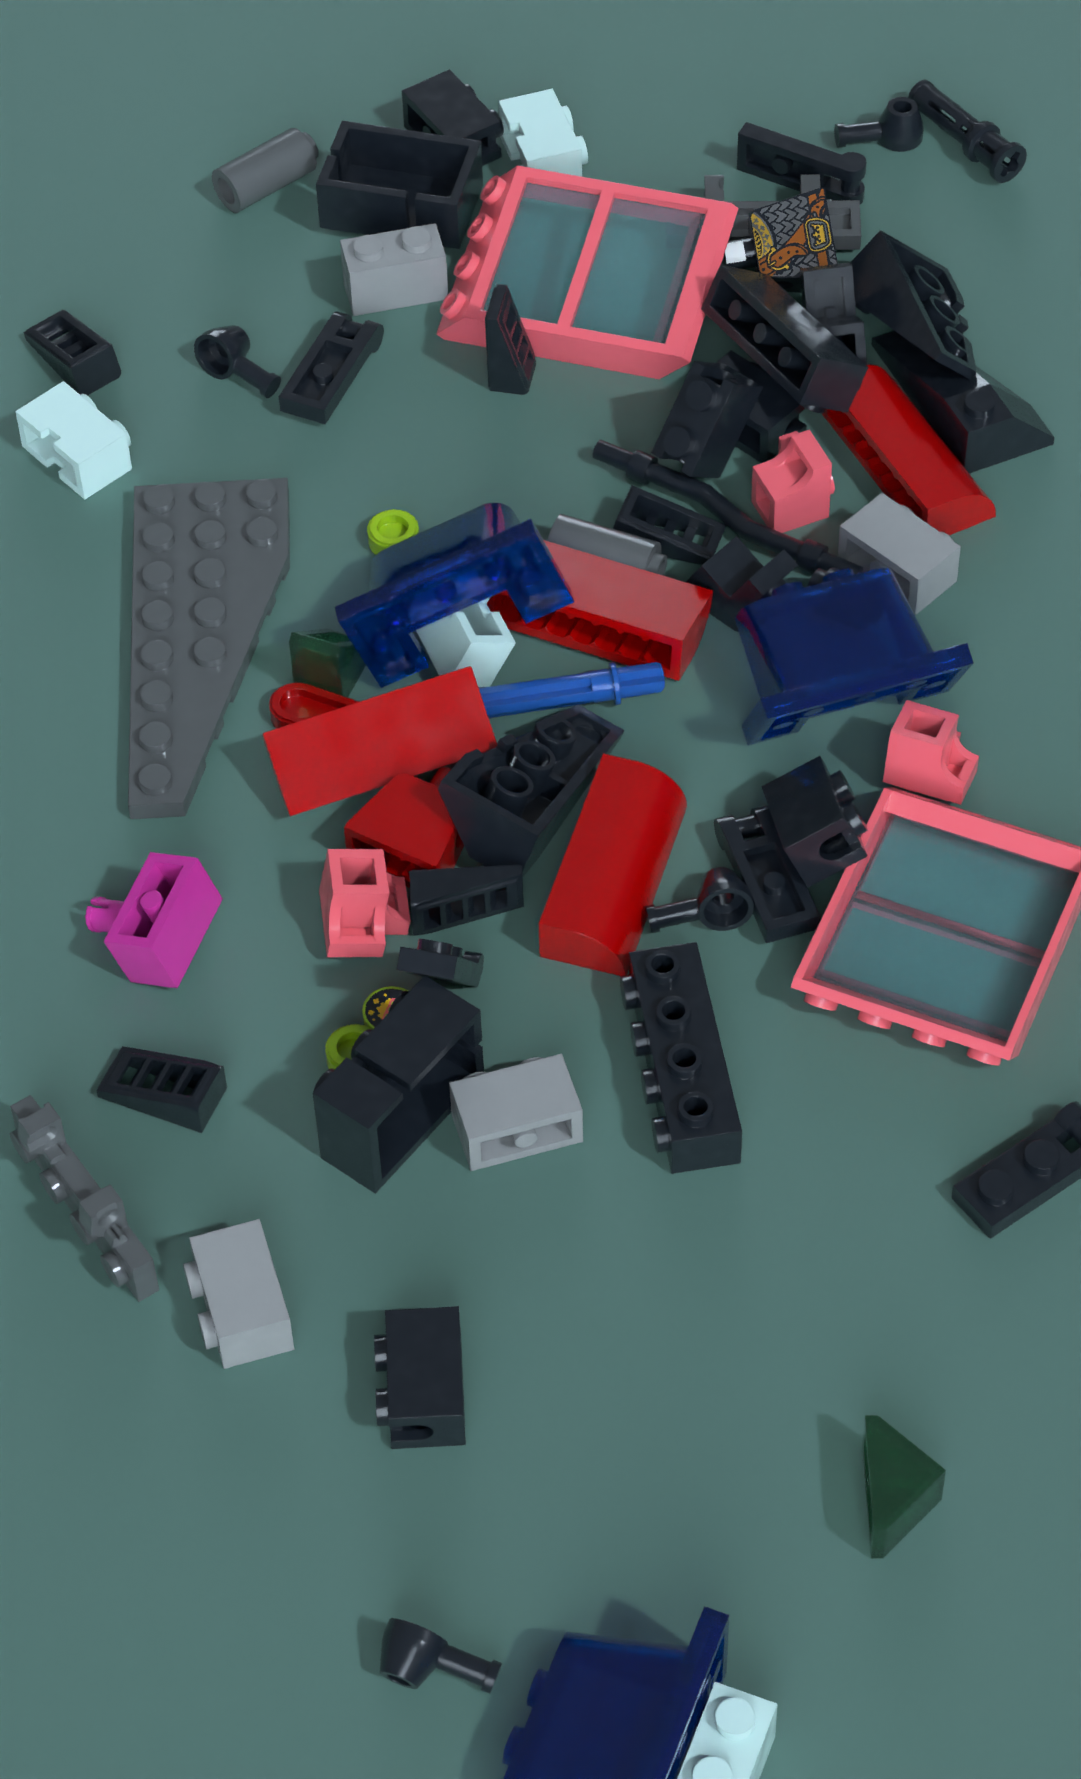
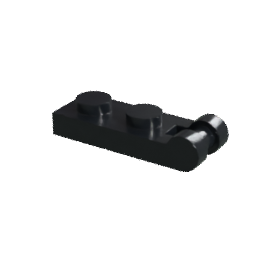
[737,122,867,204]
[279,311,384,424]
[714,805,820,944]
[396,939,484,987]
[952,1101,1081,1239]

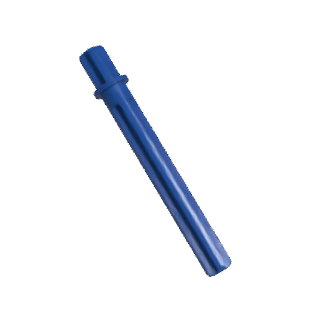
[479,662,665,718]

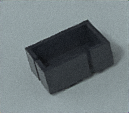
[316,120,483,249]
[313,976,484,1194]

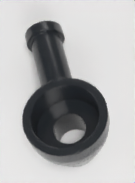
[834,97,924,152]
[194,325,281,398]
[646,867,754,933]
[380,1618,502,1694]

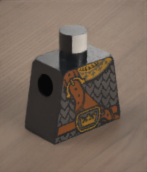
[724,188,838,293]

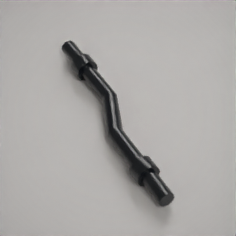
[593,440,863,577]

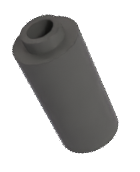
[212,128,318,213]
[547,514,667,576]

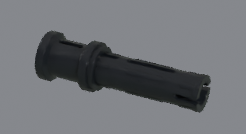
[908,79,1027,183]

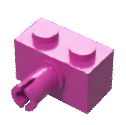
[85,852,223,989]

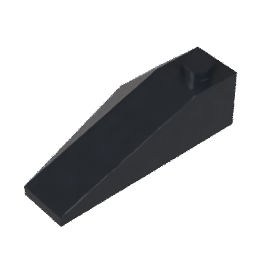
[850,230,977,379]
[871,331,1055,474]
[438,704,624,877]

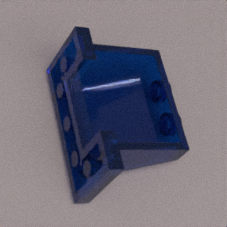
[335,503,575,688]
[735,568,974,746]
[502,1606,729,1779]

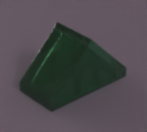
[289,629,376,698]
[862,1415,946,1559]

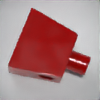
[344,767,464,888]

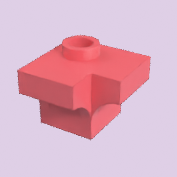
[751,429,835,533]
[882,700,979,805]
[319,849,411,957]

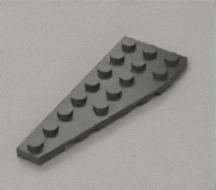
[128,478,290,819]

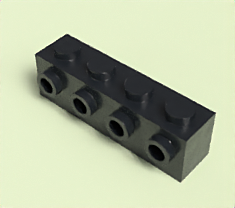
[701,265,868,413]
[620,942,742,1174]

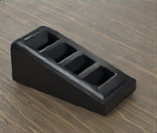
[485,284,536,395]
[23,310,121,396]
[613,485,727,565]
[409,864,524,935]
[97,1046,227,1133]

